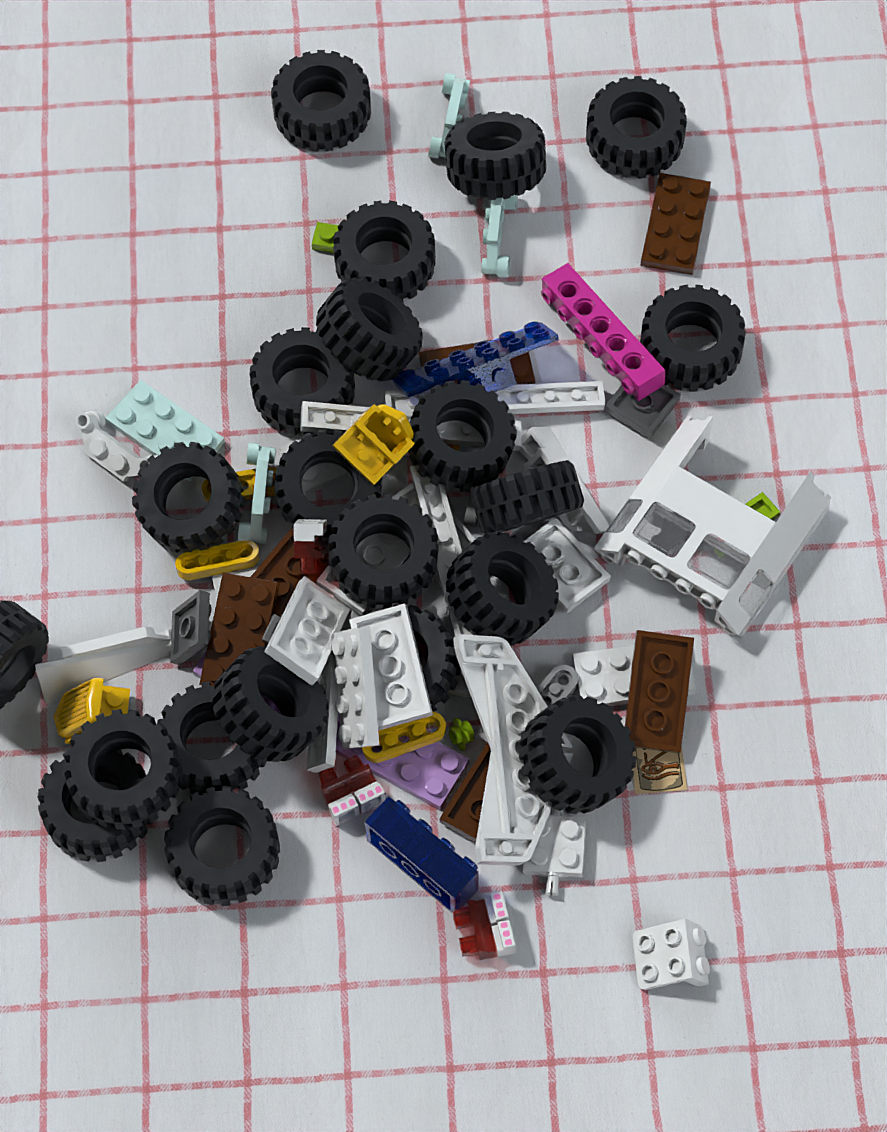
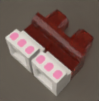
[294,519,327,574]
[319,755,386,826]
[452,891,515,960]

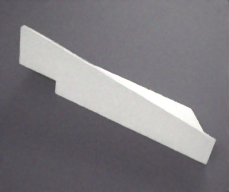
[519,427,611,534]
[35,626,172,704]

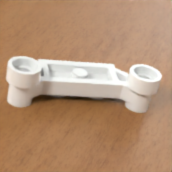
[75,410,158,482]

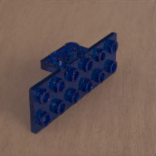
[392,321,559,397]

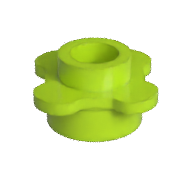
[449,718,474,751]

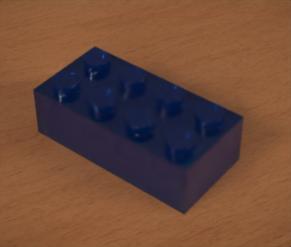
[365,796,479,916]

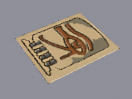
[632,747,687,794]

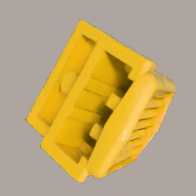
[332,404,415,485]
[53,678,130,744]

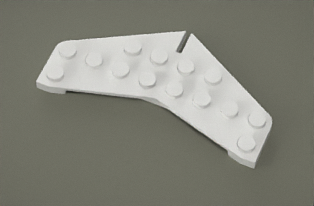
[453,634,574,865]

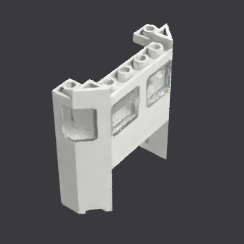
[593,416,831,638]

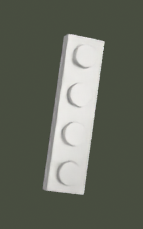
[307,654,338,773]

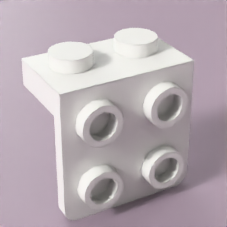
[633,919,710,990]

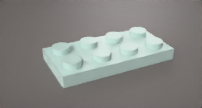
[105,380,225,481]

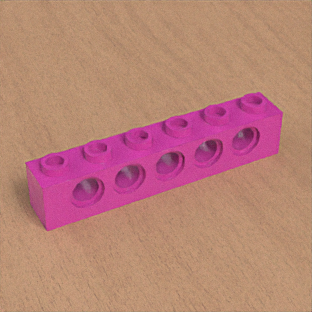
[541,263,665,401]

